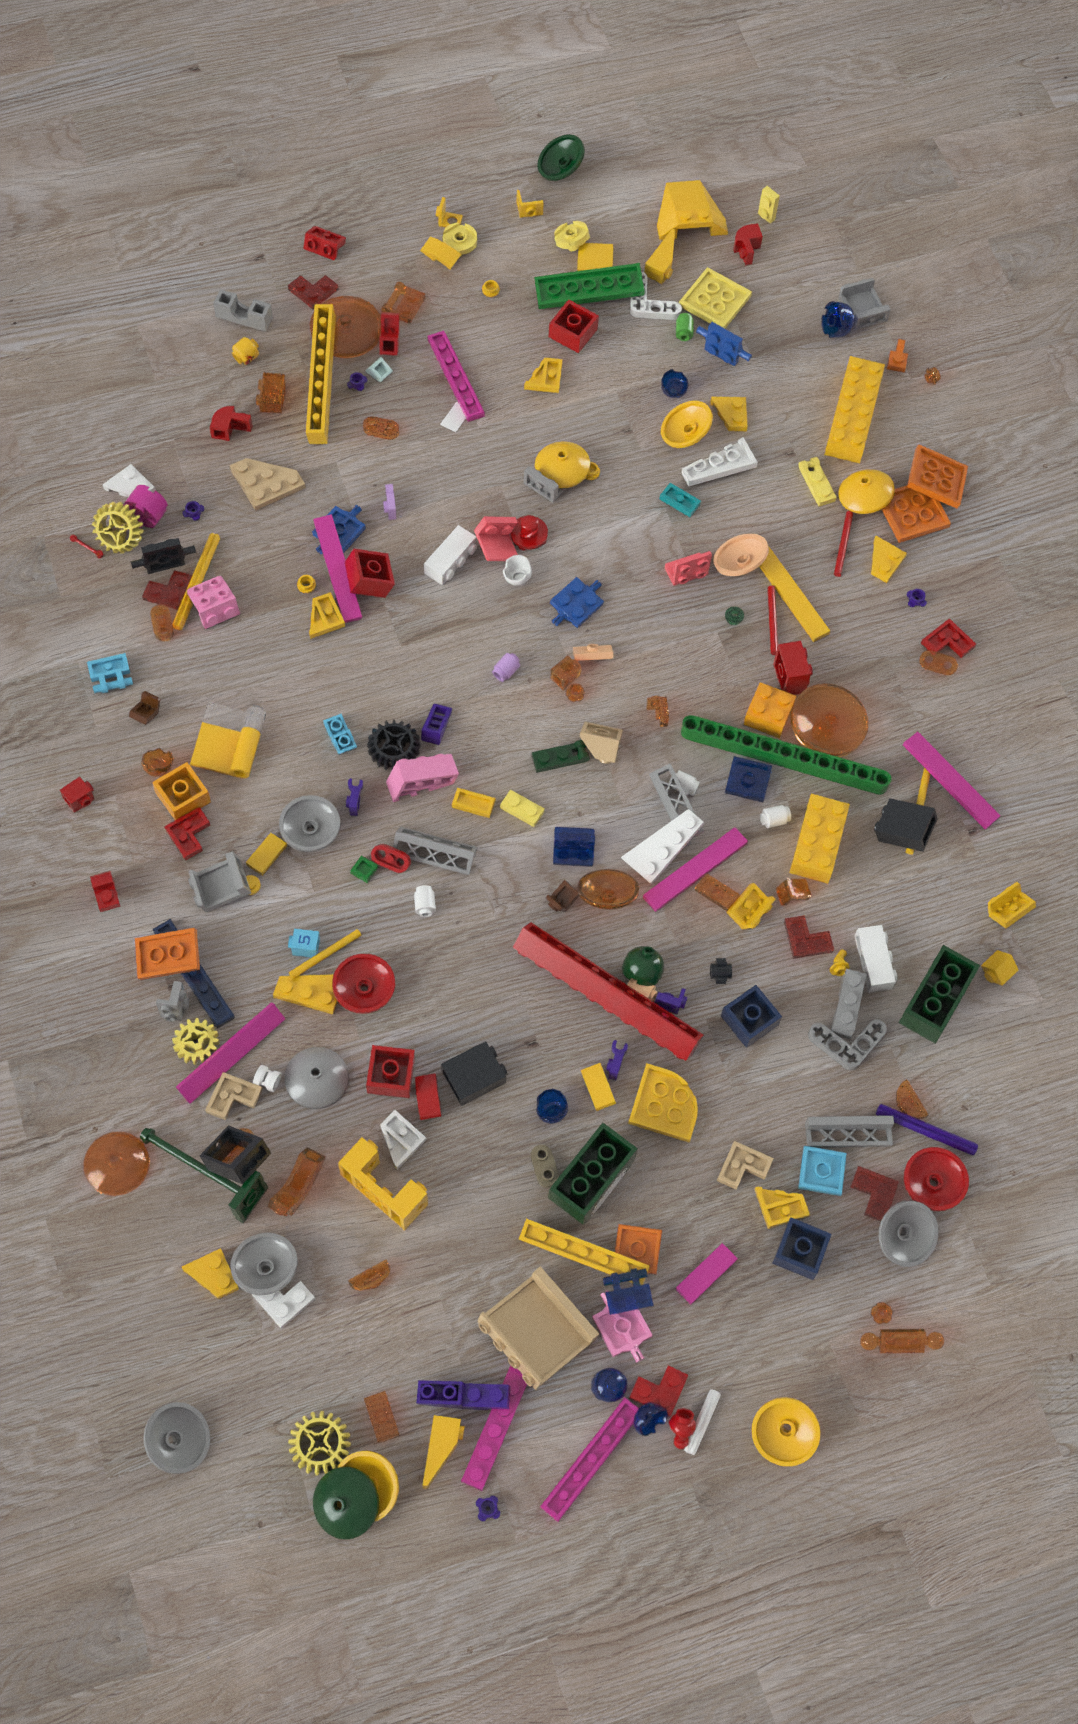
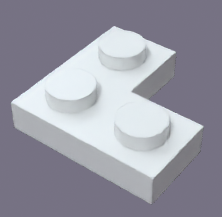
[252,1281,315,1329]

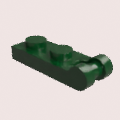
[531,740,590,773]

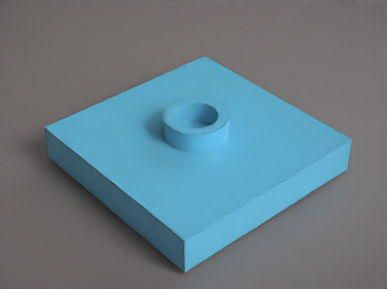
[798,1146,847,1196]

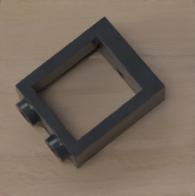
[200,1125,271,1184]

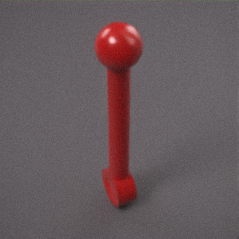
[70,534,103,558]

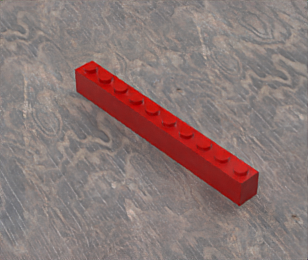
[513,922,704,1061]

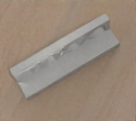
[649,764,704,847]
[393,827,478,875]
[805,1116,894,1148]

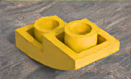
[420,236,461,270]
[581,1063,616,1111]

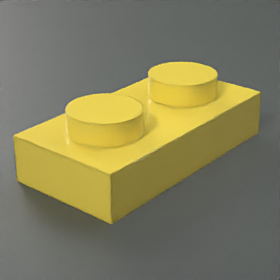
[758,186,780,224]
[500,790,545,827]

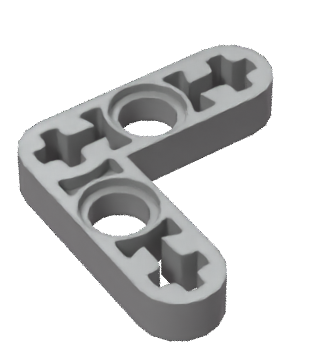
[808,1020,887,1070]

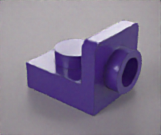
[655,988,688,1015]

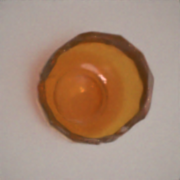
[141,748,174,777]

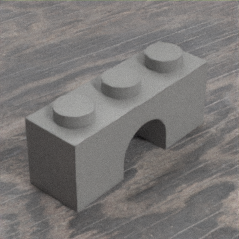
[213,289,273,332]
[831,969,866,1039]

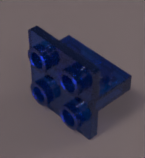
[553,827,595,867]

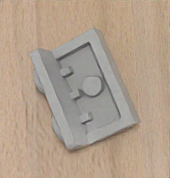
[156,981,189,1022]

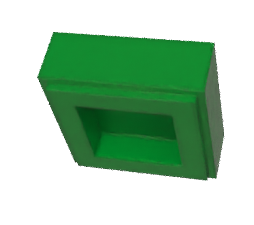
[350,855,379,883]

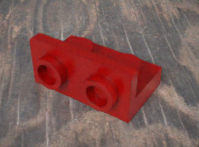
[303,226,346,260]

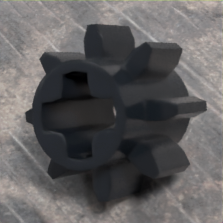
[710,958,732,984]

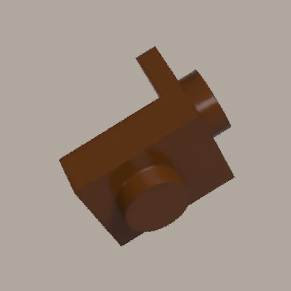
[129,691,161,725]
[546,880,581,912]

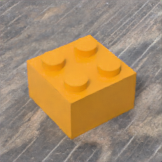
[743,682,796,739]
[152,762,211,820]

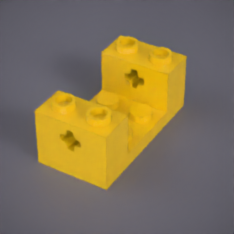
[338,1137,428,1230]

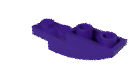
[416,1380,511,1410]

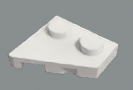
[103,464,156,497]
[380,1110,426,1170]

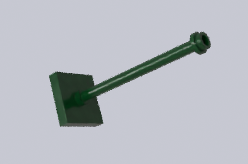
[140,1128,269,1224]

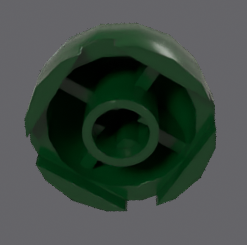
[622,946,664,986]

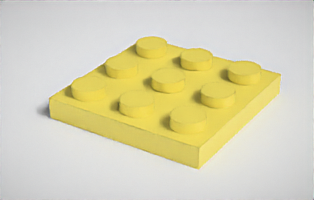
[679,267,752,329]

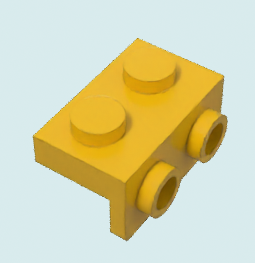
[988,882,1036,929]
[726,883,775,930]

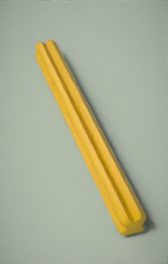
[172,533,220,630]

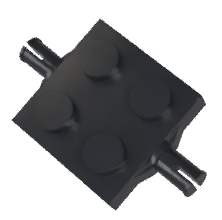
[130,538,196,574]

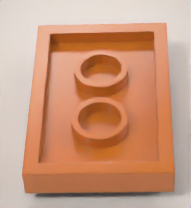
[135,928,200,980]

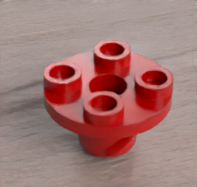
[510,515,548,551]

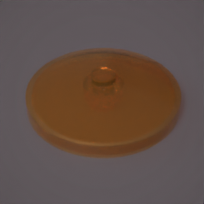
[310,296,381,358]
[790,683,869,757]

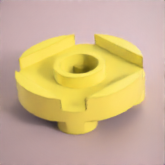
[554,221,590,251]
[442,223,477,257]

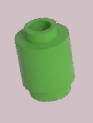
[676,313,694,341]

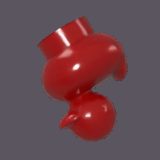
[669,1408,696,1449]

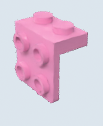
[187,576,240,629]

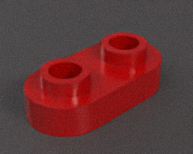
[371,843,411,873]

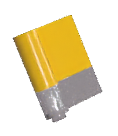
[190,702,266,778]

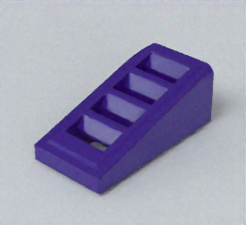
[421,703,452,745]

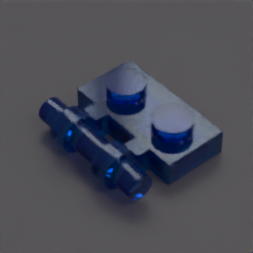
[603,1268,654,1315]

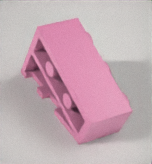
[386,754,459,802]

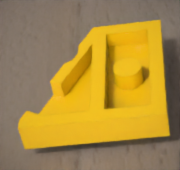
[524,358,563,393]
[710,396,747,431]
[871,536,907,583]
[309,592,345,639]
[754,1186,810,1229]
[182,1248,239,1299]

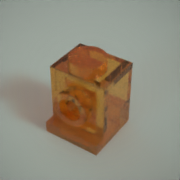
[550,655,581,691]

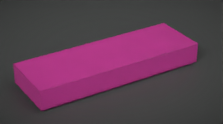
[675,1243,738,1305]

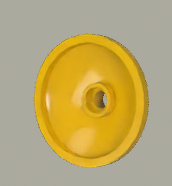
[661,401,713,448]
[535,441,590,488]
[838,469,895,514]
[752,1397,821,1466]
[337,1450,399,1521]

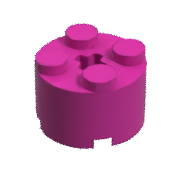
[123,485,168,528]

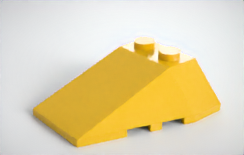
[657,180,728,240]

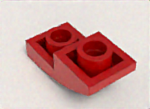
[415,1073,442,1120]

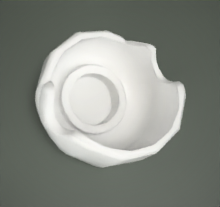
[503,555,532,586]

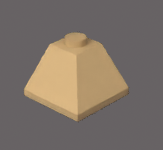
[580,722,623,764]

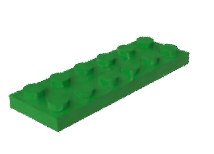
[534,263,645,309]

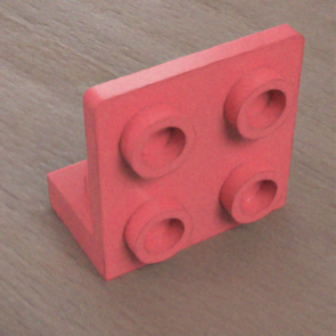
[474,516,518,561]
[665,551,712,586]

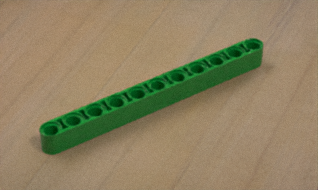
[681,715,891,795]

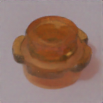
[924,367,941,385]
[566,683,585,702]
[871,1302,893,1324]

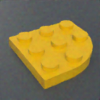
[628,1063,698,1143]

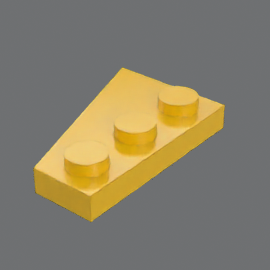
[273,974,338,1014]

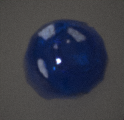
[661,369,689,398]
[536,1088,568,1124]
[591,1368,628,1403]
[633,1402,668,1436]

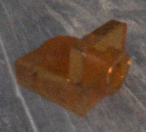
[646,696,669,727]
[776,878,812,906]

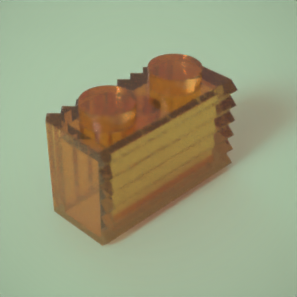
[256,372,286,413]

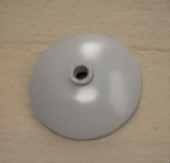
[279,795,340,852]
[284,1047,349,1109]
[879,1200,938,1267]
[230,1233,298,1295]
[144,1402,210,1474]

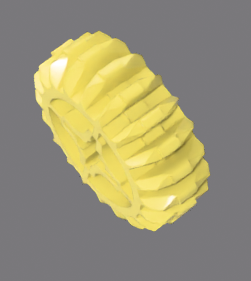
[92,502,144,553]
[288,1411,351,1476]

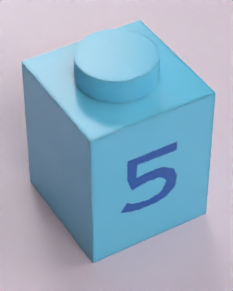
[288,929,320,958]

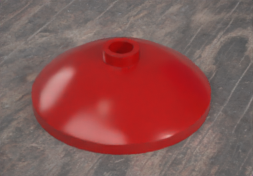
[332,953,395,1014]
[904,1147,969,1211]

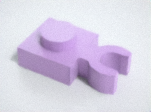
[383,484,396,520]

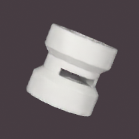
[253,1065,282,1092]

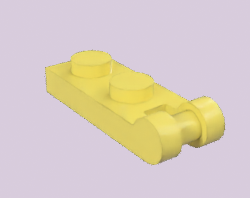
[799,457,837,507]

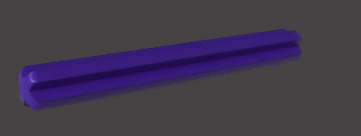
[876,1104,978,1155]

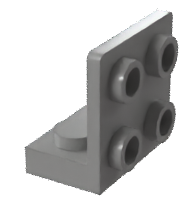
[524,466,566,503]

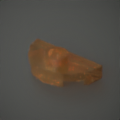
[896,1079,929,1119]
[348,1259,391,1291]

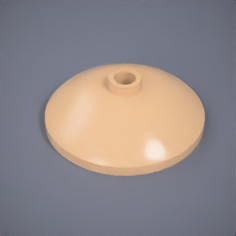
[713,534,769,576]

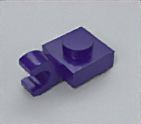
[346,778,363,816]
[606,1040,628,1081]

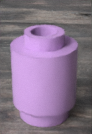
[492,653,520,682]

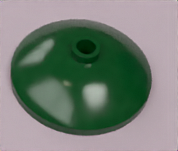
[537,134,585,181]
[313,1467,379,1540]

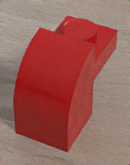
[733,223,763,265]
[379,312,400,355]
[210,406,253,441]
[90,871,121,912]

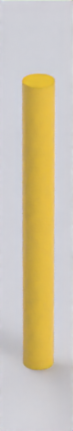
[289,929,361,979]

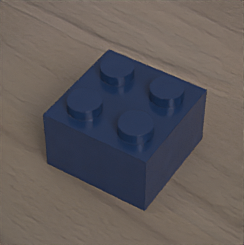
[721,985,782,1048]
[772,1217,832,1280]

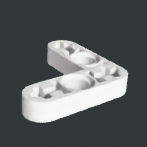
[630,271,682,320]

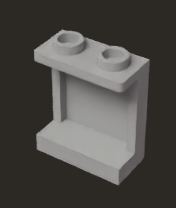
[838,278,891,330]
[188,851,251,912]

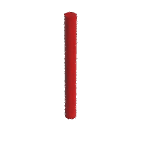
[834,511,854,577]
[767,585,778,655]

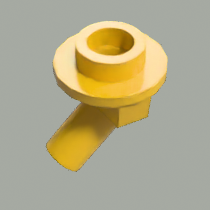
[829,949,850,976]

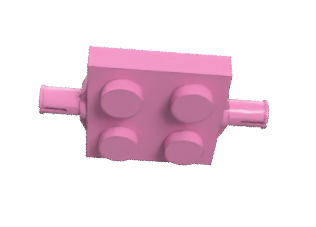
[592,1291,653,1363]

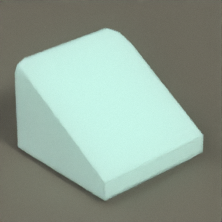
[365,357,393,382]

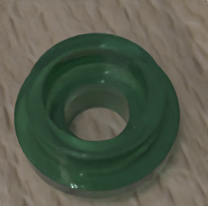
[725,607,744,625]

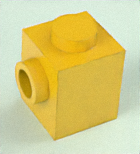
[981,950,1019,986]

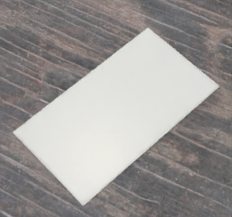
[440,402,466,432]

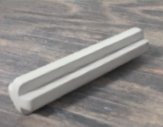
[684,1389,721,1455]

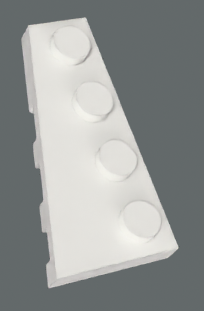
[682,437,758,487]
[621,809,705,884]

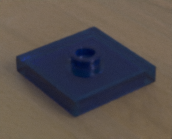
[725,756,772,803]

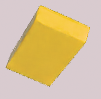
[451,788,496,818]
[246,833,287,876]

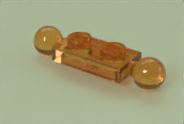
[860,1329,944,1353]

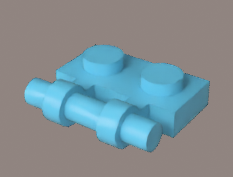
[87,653,133,693]

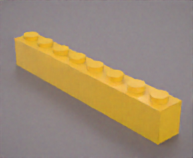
[306,304,336,444]

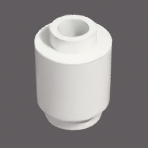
[669,770,700,796]
[760,805,791,828]
[414,885,436,917]

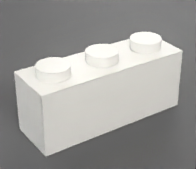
[424,525,477,586]
[854,925,897,993]

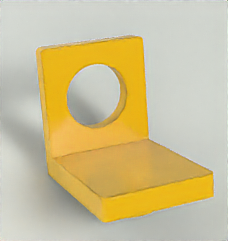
[516,190,544,218]
[436,197,463,228]

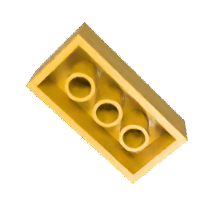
[789,793,850,884]

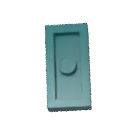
[659,483,701,517]

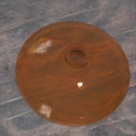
[578,869,639,910]
[83,1132,150,1196]

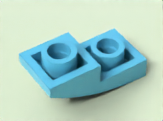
[323,713,357,755]

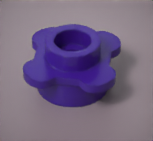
[347,372,368,391]
[182,501,205,521]
[907,589,927,607]
[476,1495,500,1522]

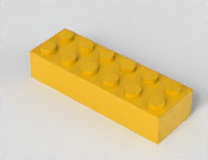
[824,356,885,464]

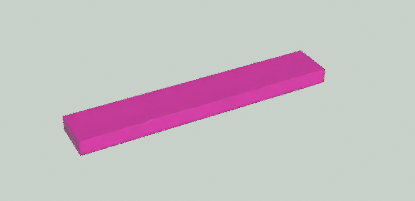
[427,331,485,422]
[313,514,362,623]
[903,731,1000,830]
[643,827,748,912]
[176,1002,285,1104]
[540,1397,643,1522]

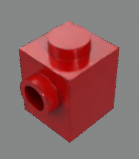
[60,776,94,813]

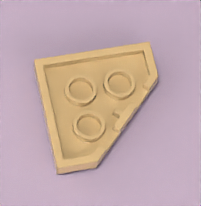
[230,458,306,511]

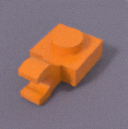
[887,339,908,373]

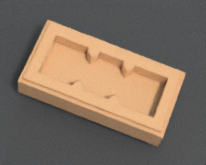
[573,644,613,661]

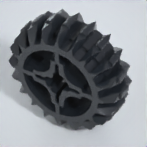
[367,719,421,770]

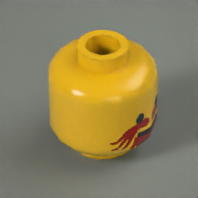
[232,337,259,365]

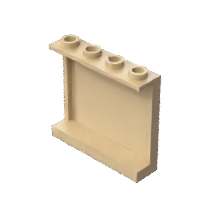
[477,1266,599,1390]

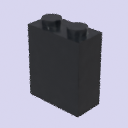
[874,798,938,852]
[441,1041,508,1106]

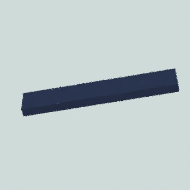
[152,919,235,1029]

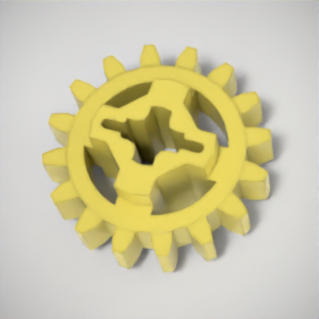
[172,1018,220,1065]

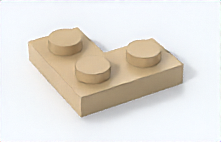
[205,1072,263,1120]
[717,1141,774,1190]

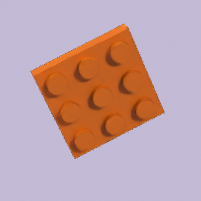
[907,444,968,509]
[882,485,951,543]

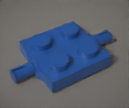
[696,322,752,366]
[312,505,366,554]
[550,577,604,628]

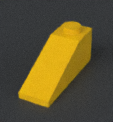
[644,229,675,284]
[423,1415,465,1489]

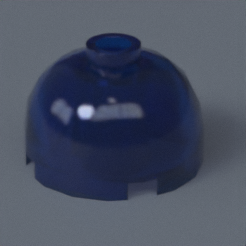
[821,301,855,338]

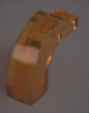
[267,1147,326,1217]

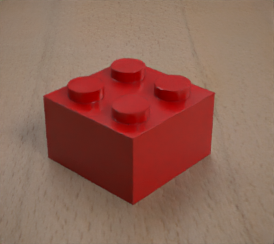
[548,299,599,353]
[345,548,395,598]
[773,640,813,695]
[366,1045,415,1098]

